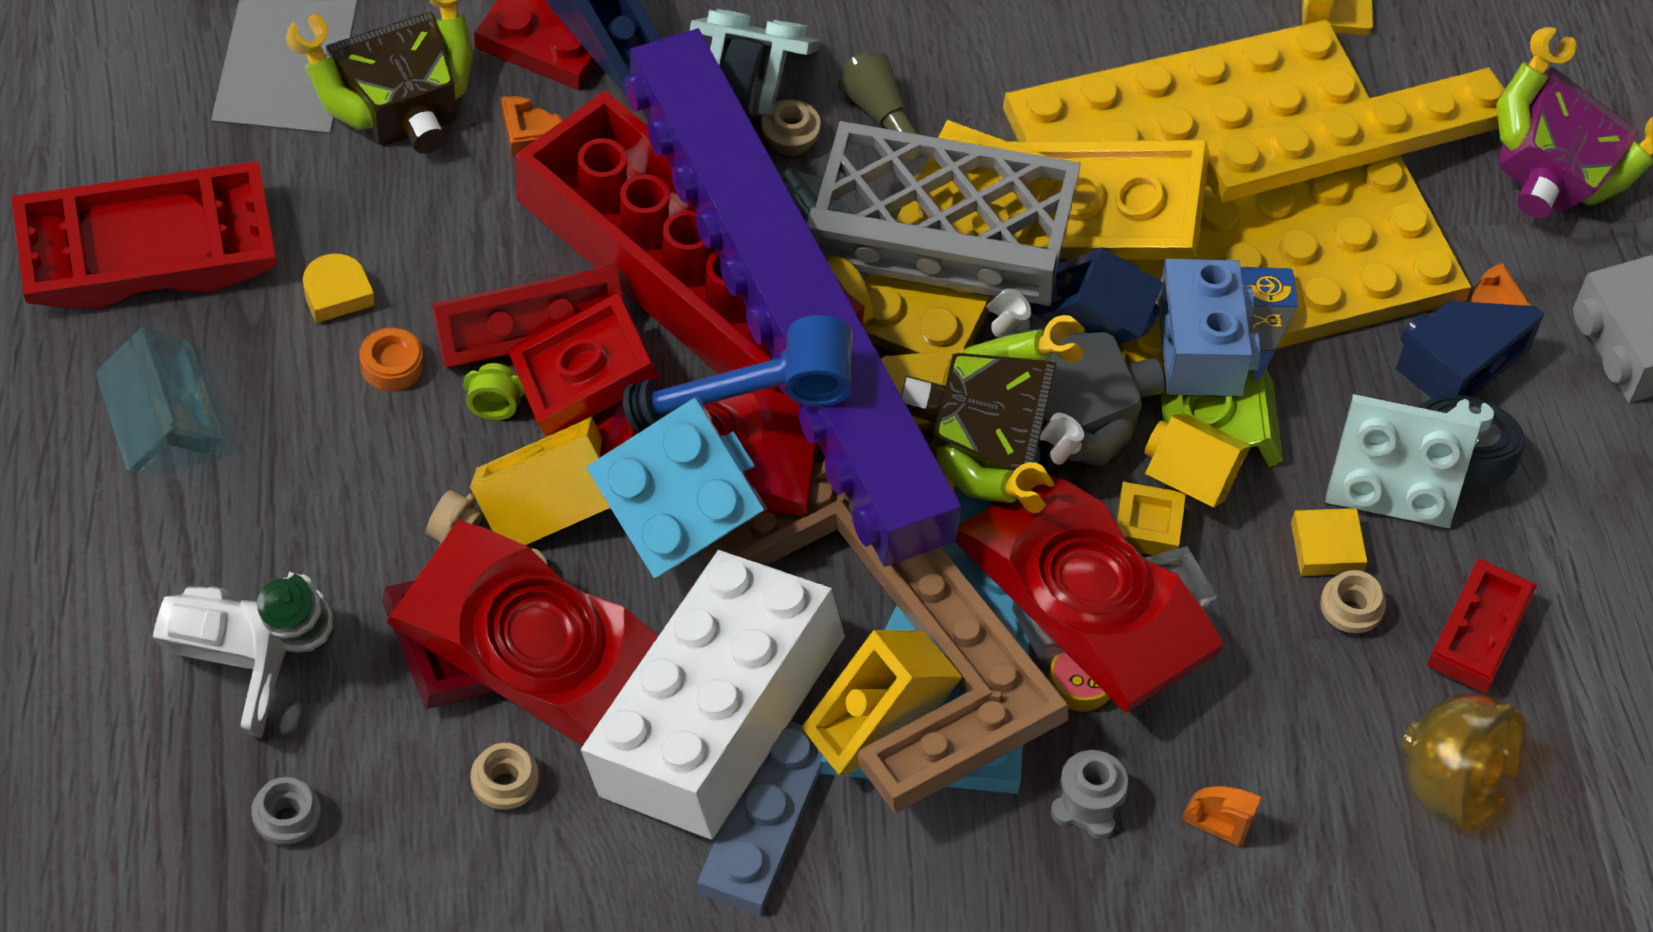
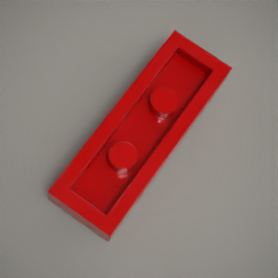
[430,265,622,367]

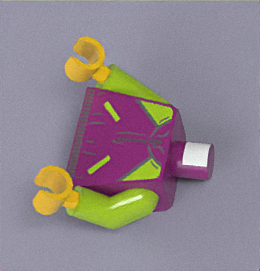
[1496,27,1653,218]

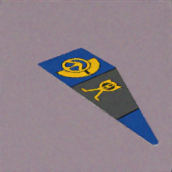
[1241,267,1298,381]

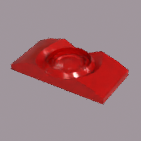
[11,161,277,309]
[592,389,818,515]
[955,473,1224,713]
[387,520,658,746]

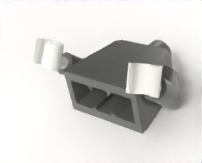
[987,288,1165,471]

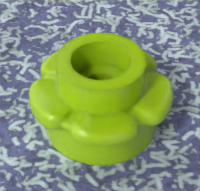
[463,363,525,421]

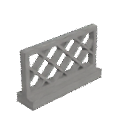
[807,121,1081,306]

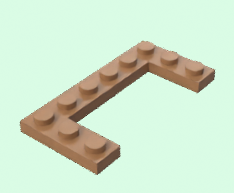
[700,461,1068,814]

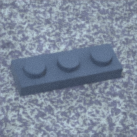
[697,721,822,917]

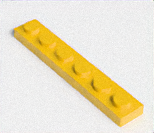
[1206,68,1505,203]

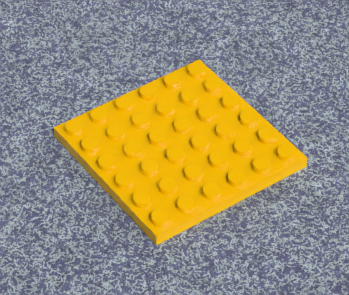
[1003,19,1471,377]

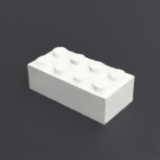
[580,550,845,840]

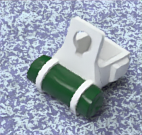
[153,572,333,738]

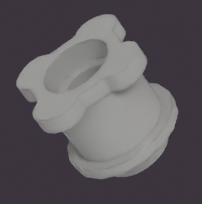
[1051,750,1128,839]

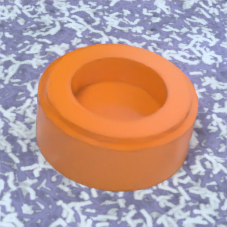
[359,327,423,391]

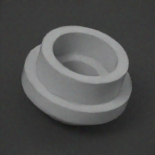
[251,777,321,845]

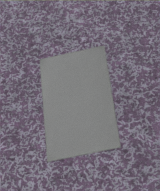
[211,0,358,133]

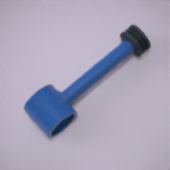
[623,315,853,433]

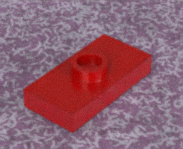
[1427,558,1537,694]

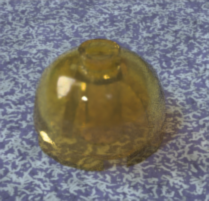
[1401,693,1527,833]

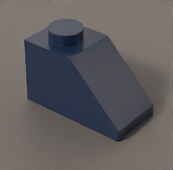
[1031,248,1164,345]
[1396,301,1544,399]

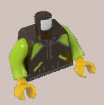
[286,0,473,154]
[901,315,1085,513]

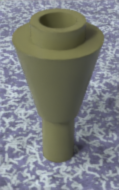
[838,51,917,134]

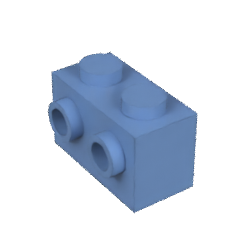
[1157,259,1260,396]

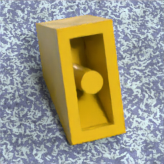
[801,630,962,775]

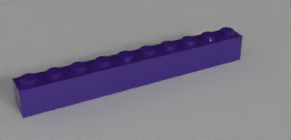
[624,28,962,567]

